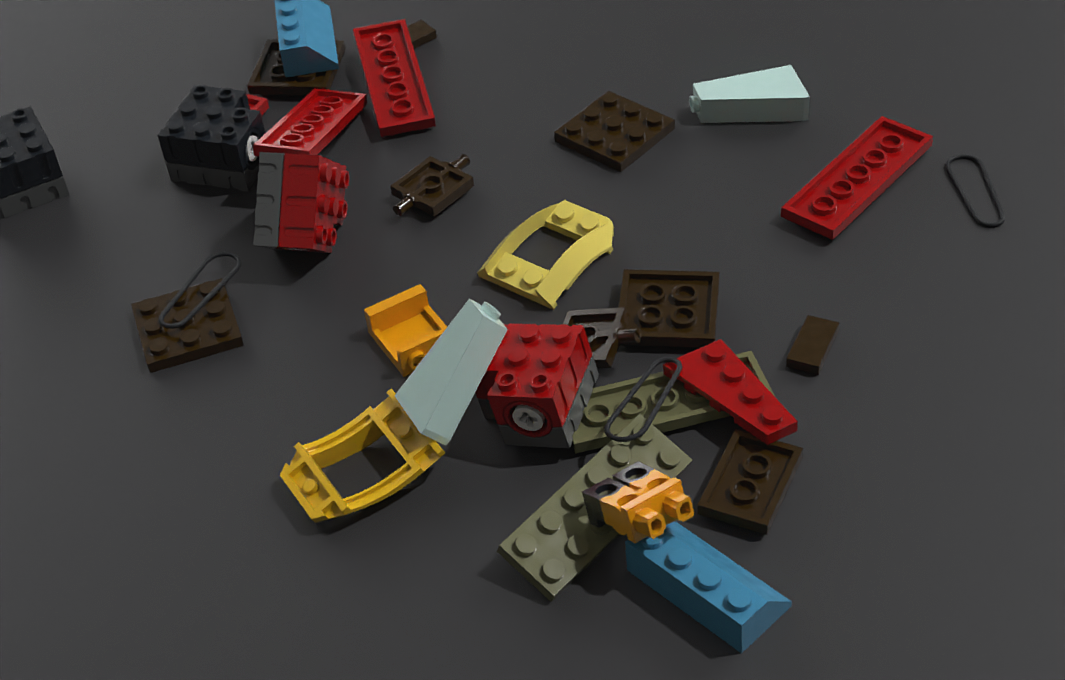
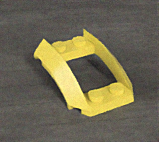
[477,200,614,310]

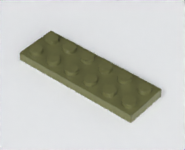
[572,350,775,454]
[497,414,693,602]

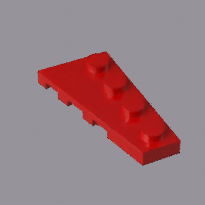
[663,339,798,445]

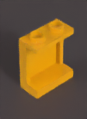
[364,284,448,377]

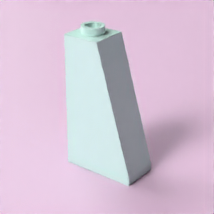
[689,65,810,123]
[395,298,508,446]

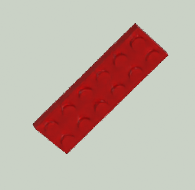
[353,19,436,137]
[253,88,367,156]
[781,116,933,240]

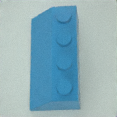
[275,0,339,77]
[625,522,792,653]

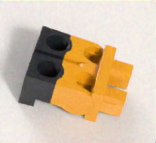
[582,461,694,543]

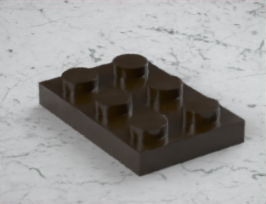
[697,429,803,535]

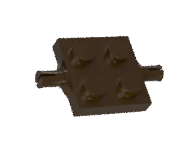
[390,154,474,217]
[563,307,641,368]

